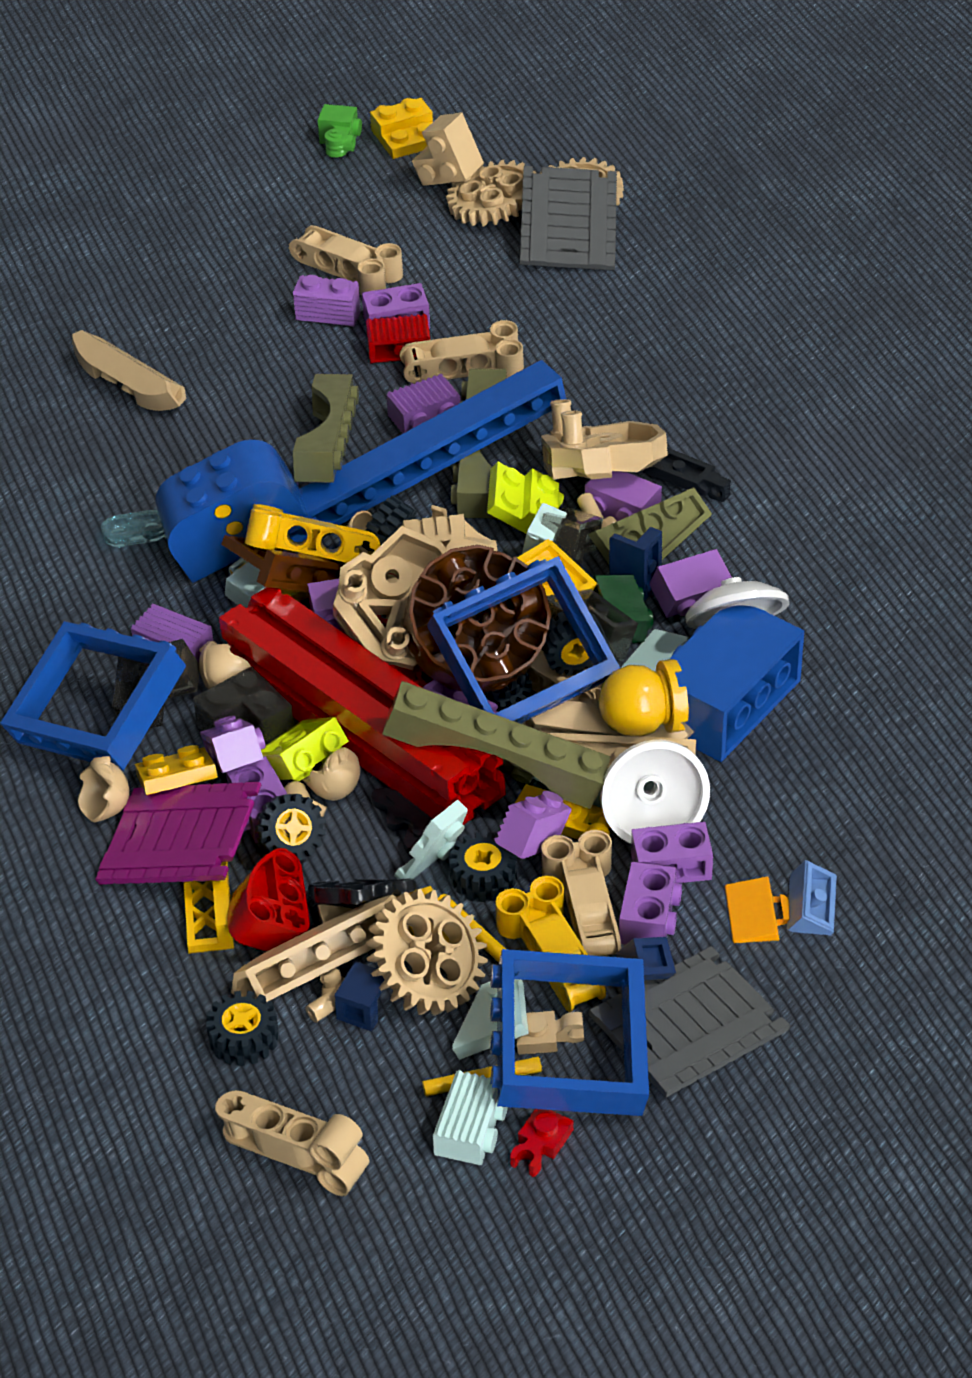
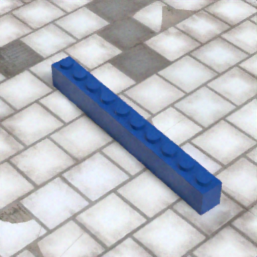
[289,360,566,542]

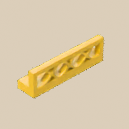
[184,862,234,954]

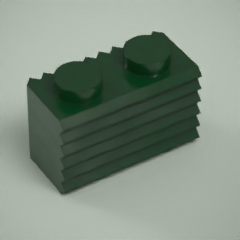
[588,575,653,644]

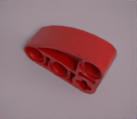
[227,848,310,952]

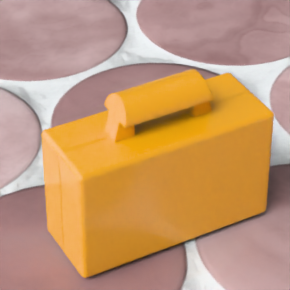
[725,876,790,943]

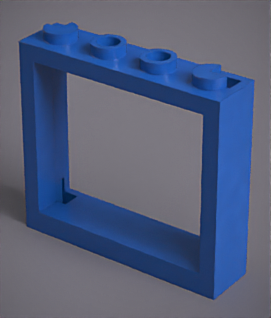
[427,556,620,724]
[0,621,186,771]
[490,949,649,1116]

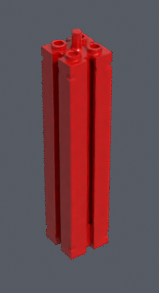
[219,587,506,825]

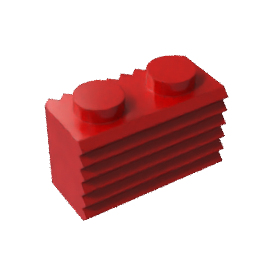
[366,314,430,363]

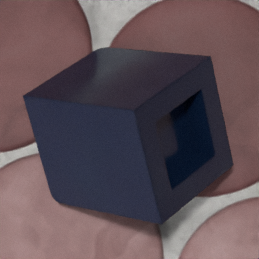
[612,937,676,991]
[334,961,385,1032]

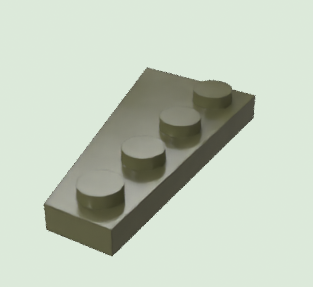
[588,488,712,564]

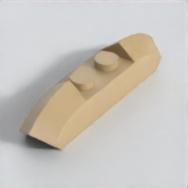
[72,330,186,411]
[522,698,694,739]
[231,895,409,1002]

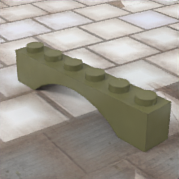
[451,369,507,518]
[293,374,359,482]
[382,681,611,809]

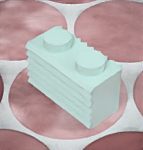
[433,1070,508,1165]

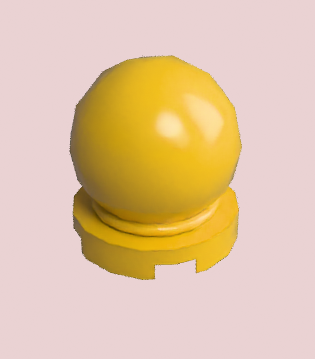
[598,659,688,737]

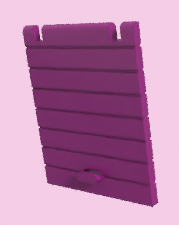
[96,782,262,884]

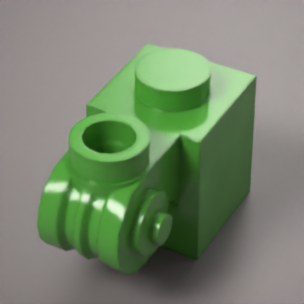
[318,104,362,158]

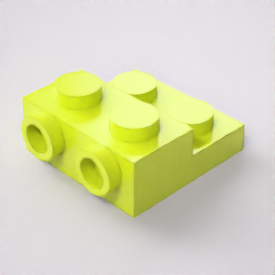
[487,462,564,534]
[261,717,349,781]

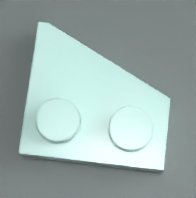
[394,800,468,879]
[452,979,529,1060]

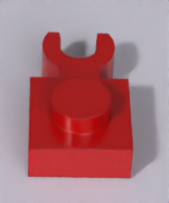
[510,1109,574,1177]

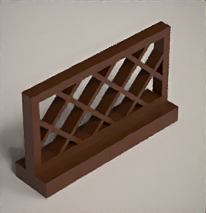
[222,535,346,592]

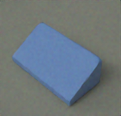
[787,860,837,935]

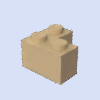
[412,112,484,186]

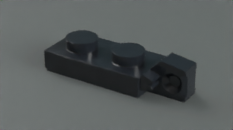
[643,448,731,502]

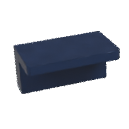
[609,527,662,602]

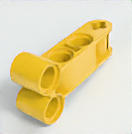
[244,504,380,563]
[495,876,606,1012]

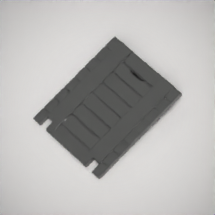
[520,166,617,270]
[589,946,790,1098]

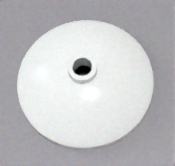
[685,577,789,629]
[600,740,710,843]

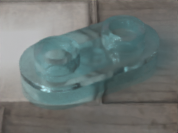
[101,510,165,547]

